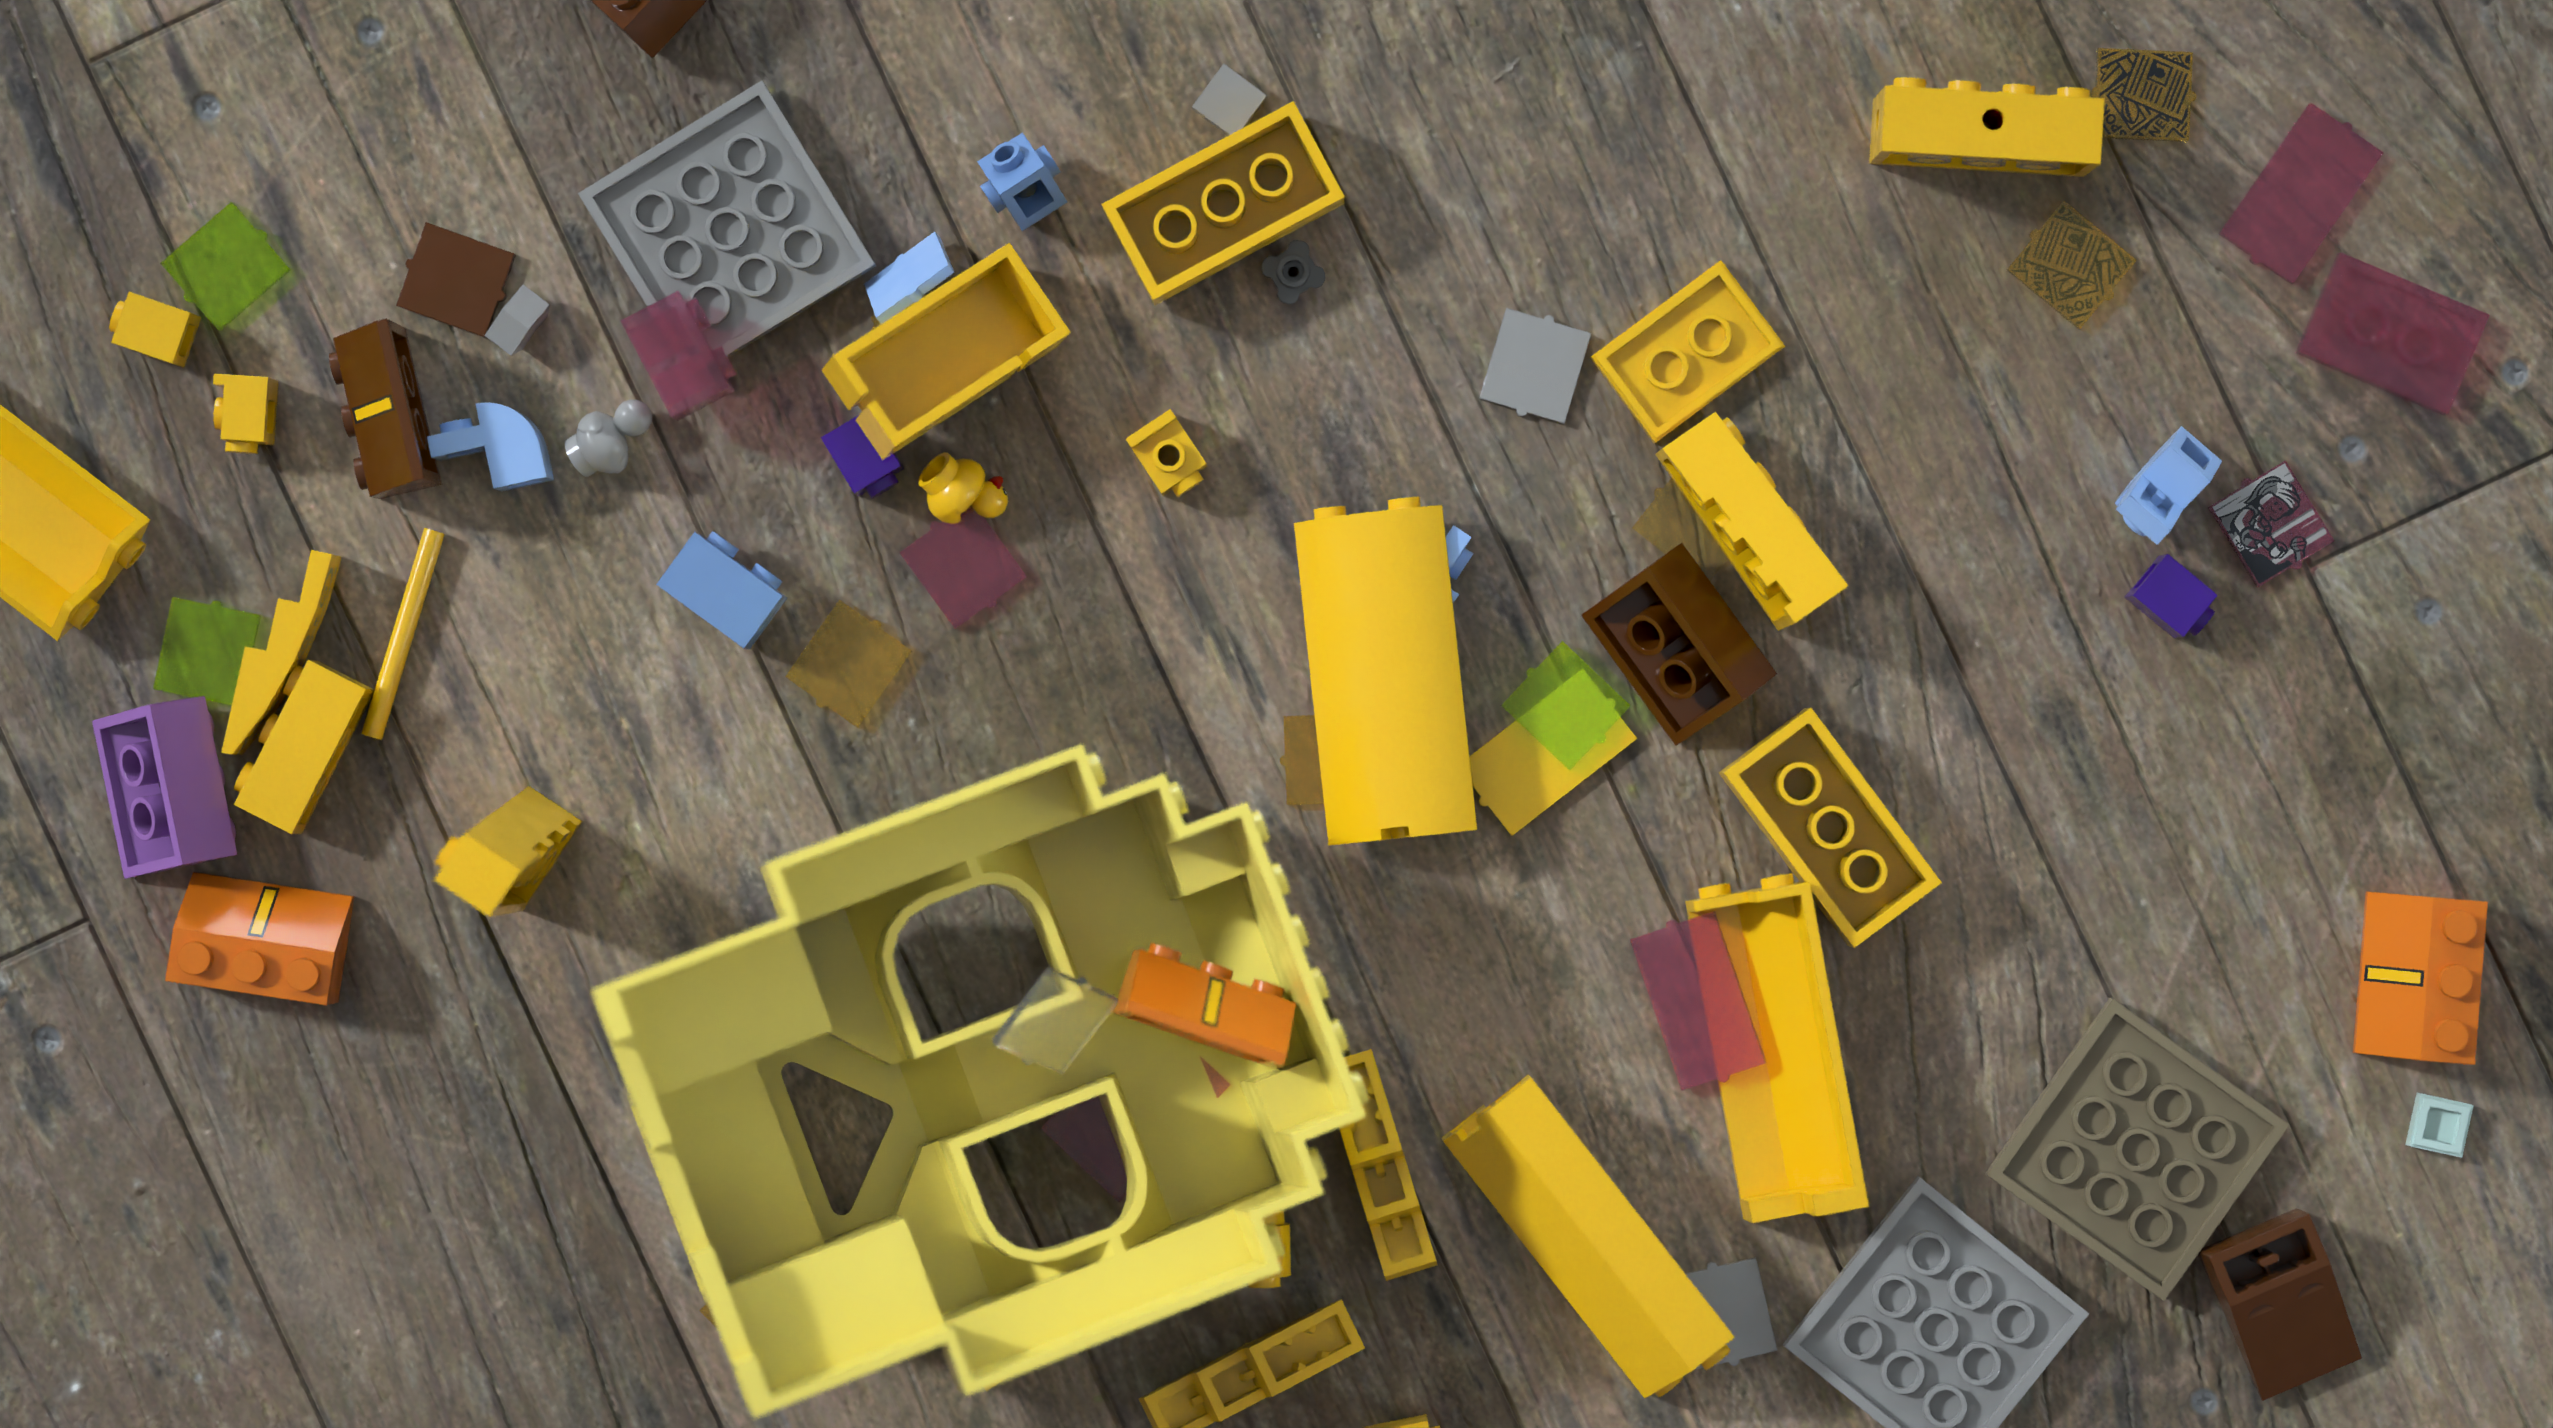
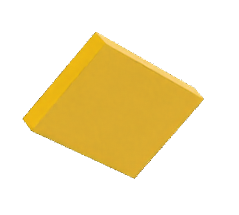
[1590,260,1785,444]

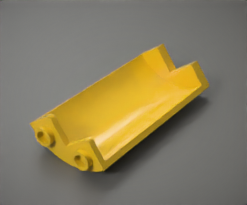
[1294,497,1477,846]

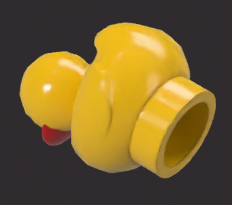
[918,452,1008,524]

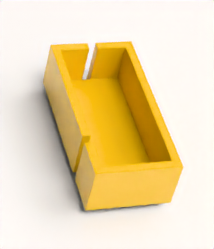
[821,242,1071,460]

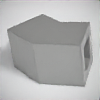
[484,285,550,356]

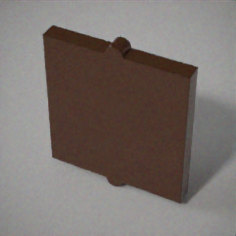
[396,222,516,338]

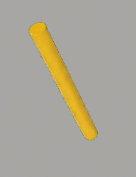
[361,528,445,740]

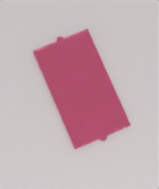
[2219,102,2384,284]
[1630,911,1766,1091]

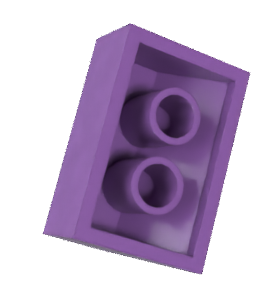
[92,696,237,879]

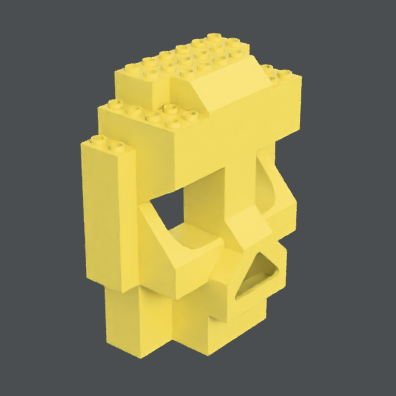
[590,744,1369,1418]

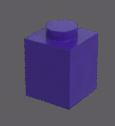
[821,414,905,499]
[2125,554,2218,638]

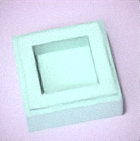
[2405,1092,2474,1158]

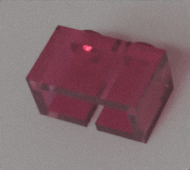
[621,290,737,421]

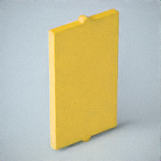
[1469,668,1637,836]

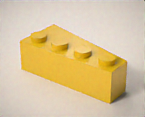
[1656,412,1849,631]
[434,786,583,917]

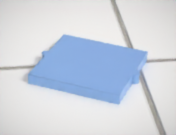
[864,232,954,324]

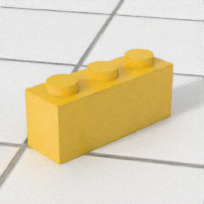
[234,660,374,834]

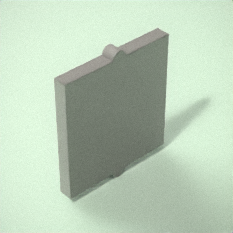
[1479,308,1591,424]
[1685,1258,1777,1370]

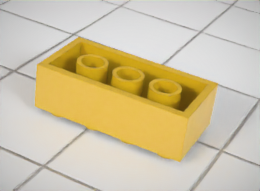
[1101,101,1345,306]
[1719,707,1942,948]

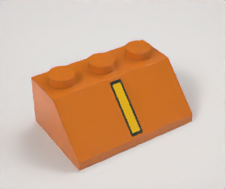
[165,872,355,1005]
[2353,891,2488,1065]
[1112,943,1296,1066]

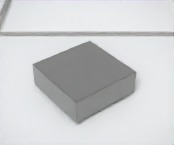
[1192,64,1267,136]

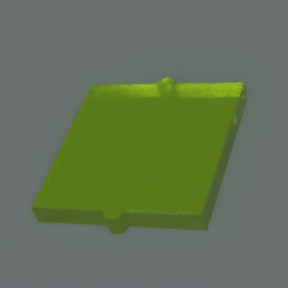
[160,202,291,331]
[153,597,261,705]
[1501,641,1631,770]

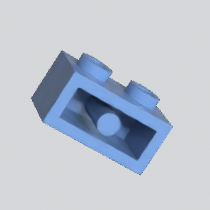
[656,531,788,650]

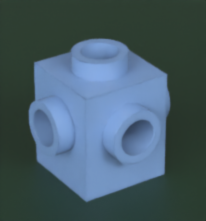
[977,132,1067,231]

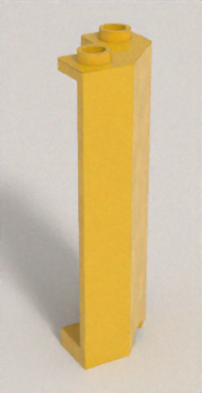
[0,405,150,641]
[1685,873,1869,1223]
[1441,1074,1735,1399]

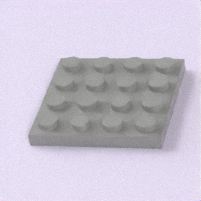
[578,80,876,379]
[1783,1176,2089,1428]

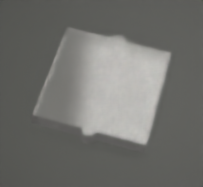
[992,967,1119,1075]

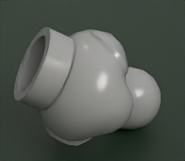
[565,399,652,477]

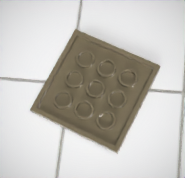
[1985,998,2290,1301]

